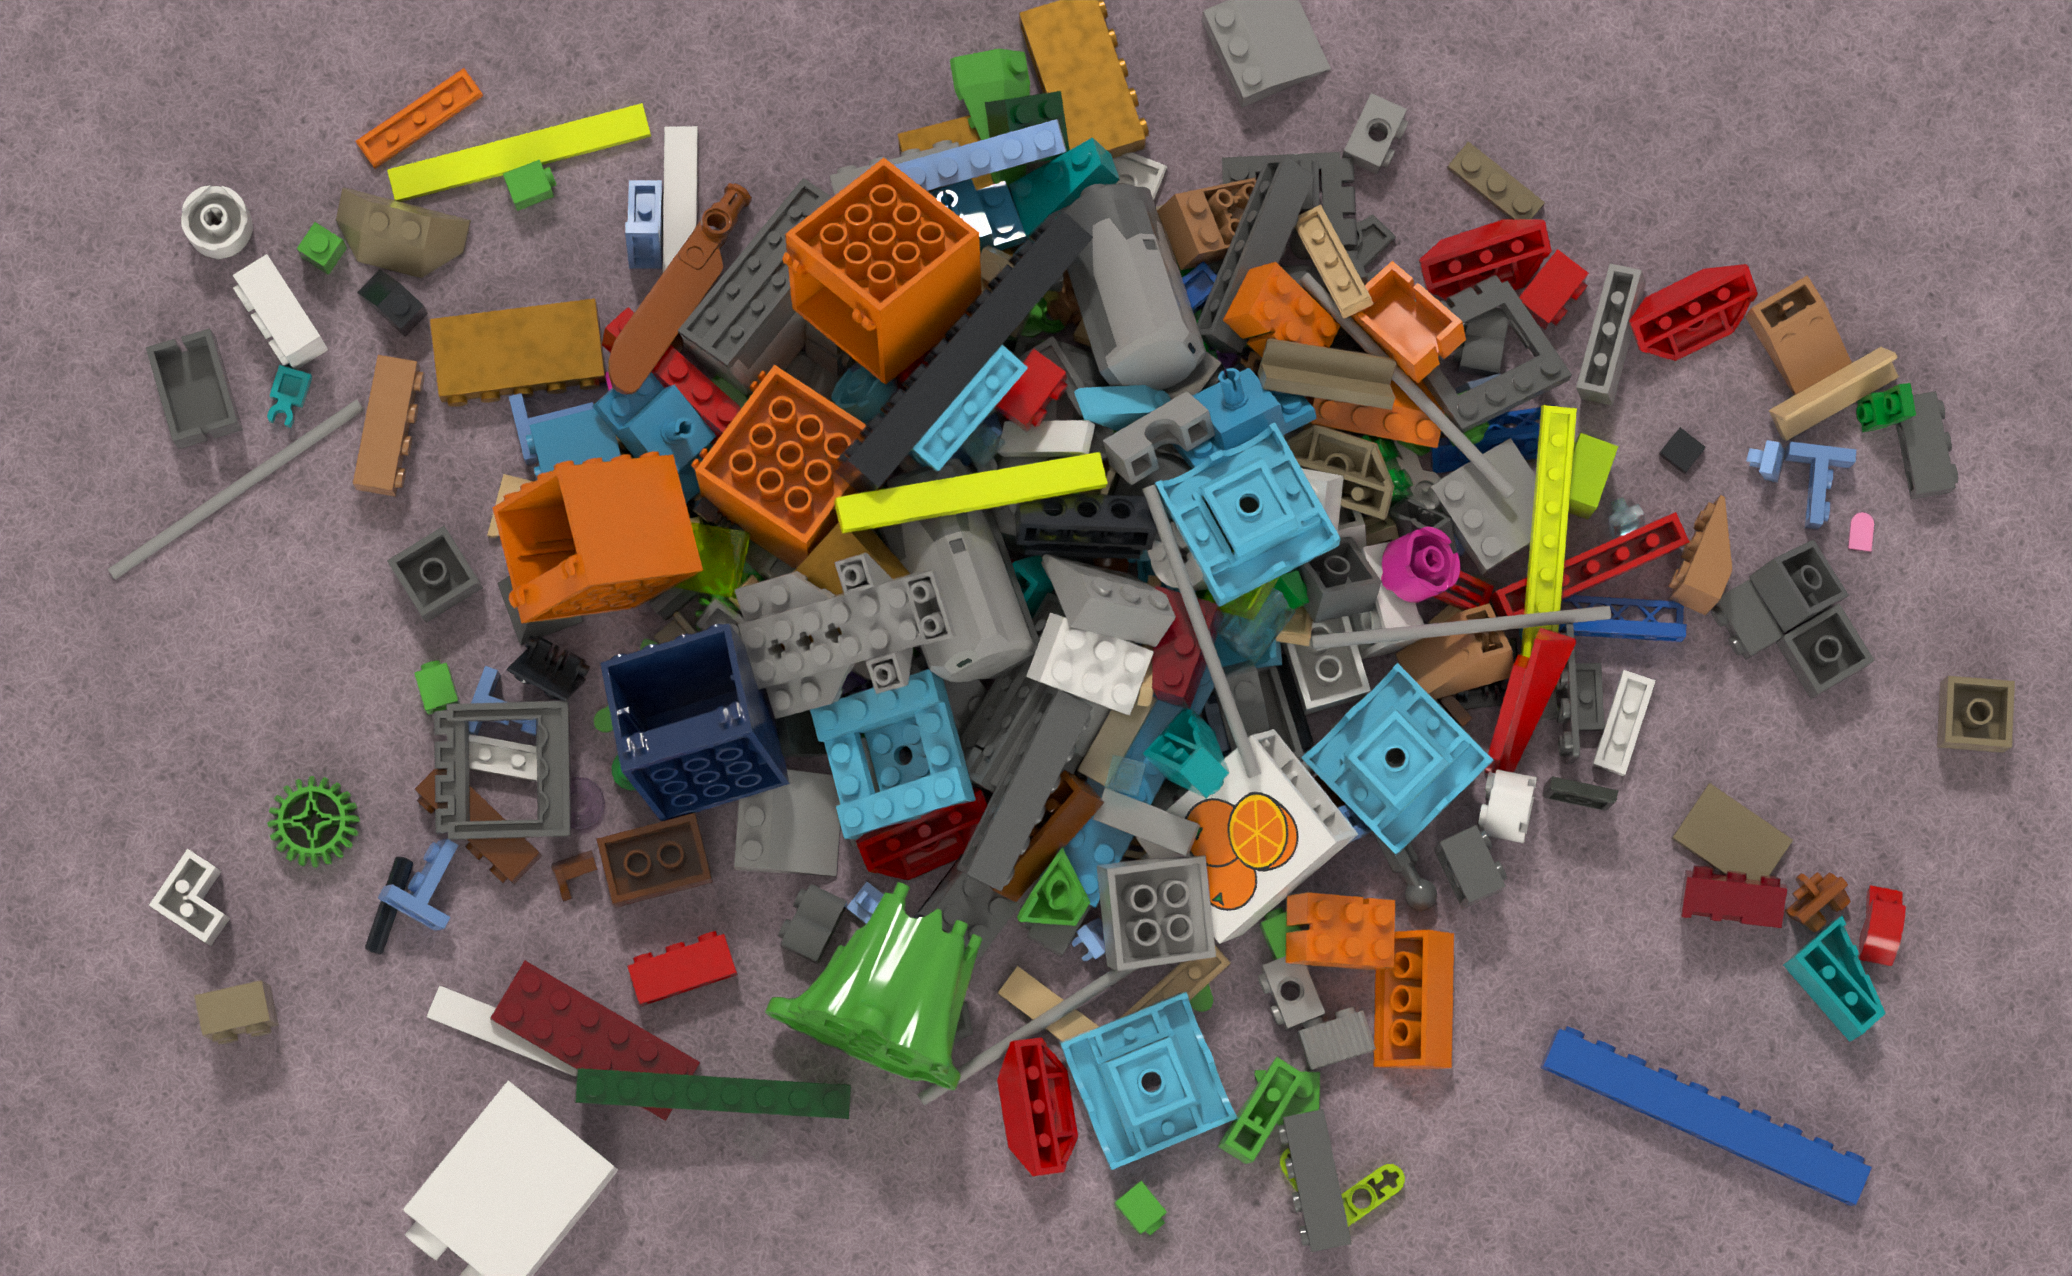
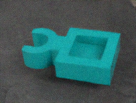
[267,365,313,428]

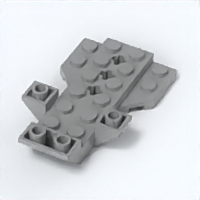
[735,553,956,719]

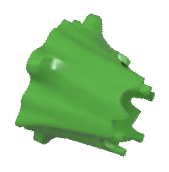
[765,882,982,1090]

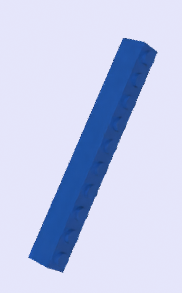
[1540,1026,1872,1206]

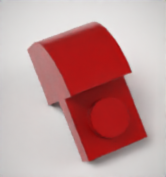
[1859,885,1906,966]

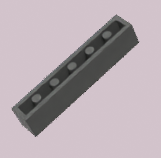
[1197,156,1315,353]
[956,686,1093,891]

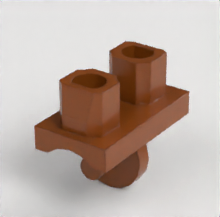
[1785,872,1851,932]

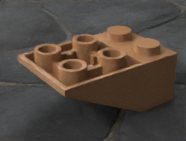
[1157,178,1257,270]
[1745,275,1852,396]
[1668,495,1733,615]
[1396,603,1513,700]

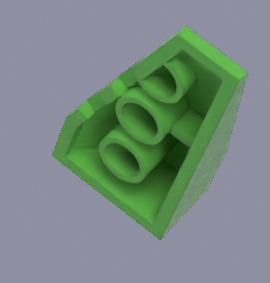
[950,49,1030,188]

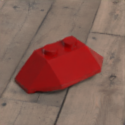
[1419,219,1552,300]
[1629,264,1758,361]
[855,788,987,880]
[997,1037,1078,1177]

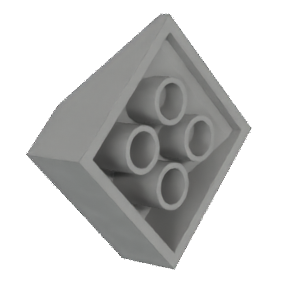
[1201,0,1331,108]
[1427,438,1536,575]
[1042,554,1176,647]
[734,770,840,877]
[1097,855,1216,971]

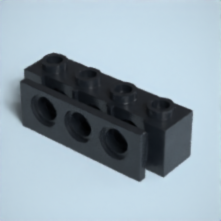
[1015,493,1157,559]

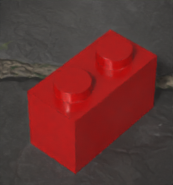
[1519,249,1589,330]
[994,348,1068,432]

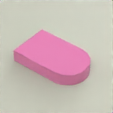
[1848,513,1874,552]

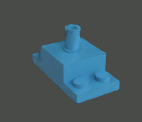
[929,179,1027,254]
[1171,368,1317,469]
[592,372,716,503]

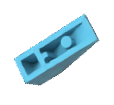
[1074,385,1171,431]

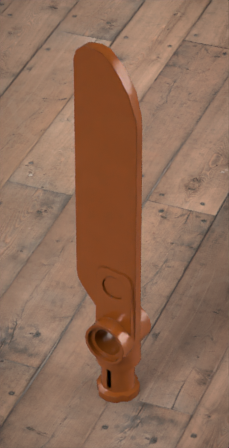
[609,183,752,395]

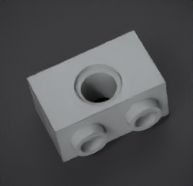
[1342,93,1409,174]
[1258,956,1325,1030]

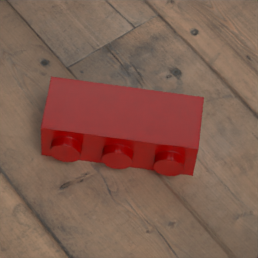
[627,931,738,1007]

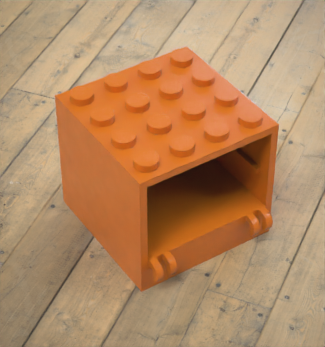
[783,158,982,385]
[691,365,890,569]
[492,451,703,623]

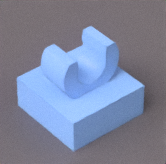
[1746,440,1785,483]
[846,882,884,924]
[1072,918,1106,961]

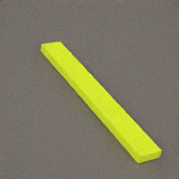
[387,103,651,202]
[1521,405,1577,658]
[834,452,1108,534]

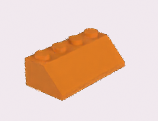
[1306,371,1445,448]
[1373,930,1454,1069]

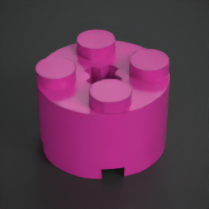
[1381,527,1460,603]

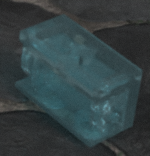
[1216,583,1296,664]

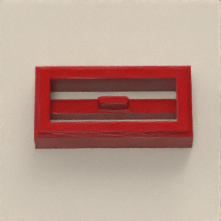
[1433,570,1494,611]

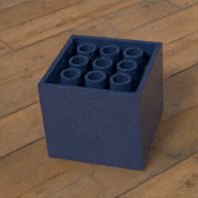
[600,623,790,822]

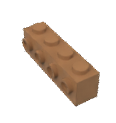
[353,355,425,497]

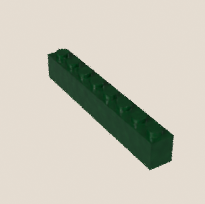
[574,1068,851,1119]

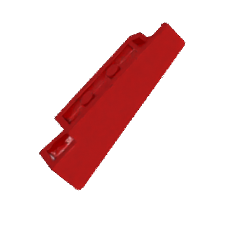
[1484,628,1576,773]

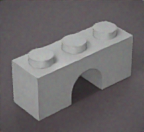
[1103,391,1215,485]

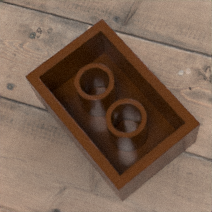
[596,813,713,908]

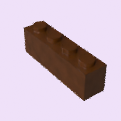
[415,769,542,884]
[989,770,1105,902]

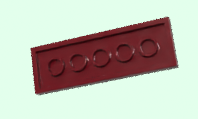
[490,960,700,1121]

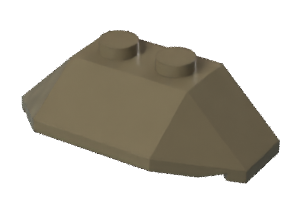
[336,187,471,278]
[1286,425,1394,520]

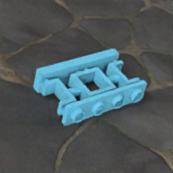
[907,345,1028,472]

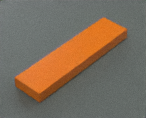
[355,68,483,169]

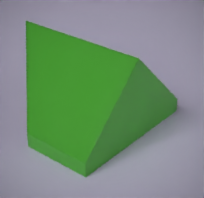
[1017,847,1090,926]

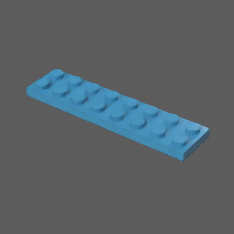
[1039,665,1215,908]

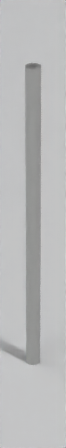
[1299,273,1517,499]
[108,399,364,580]
[1143,485,1261,779]
[1311,606,1611,649]
[917,968,1139,1106]

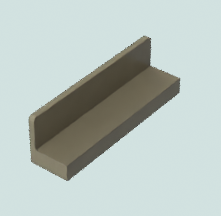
[1258,339,1396,410]

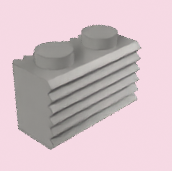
[1297,1007,1376,1071]

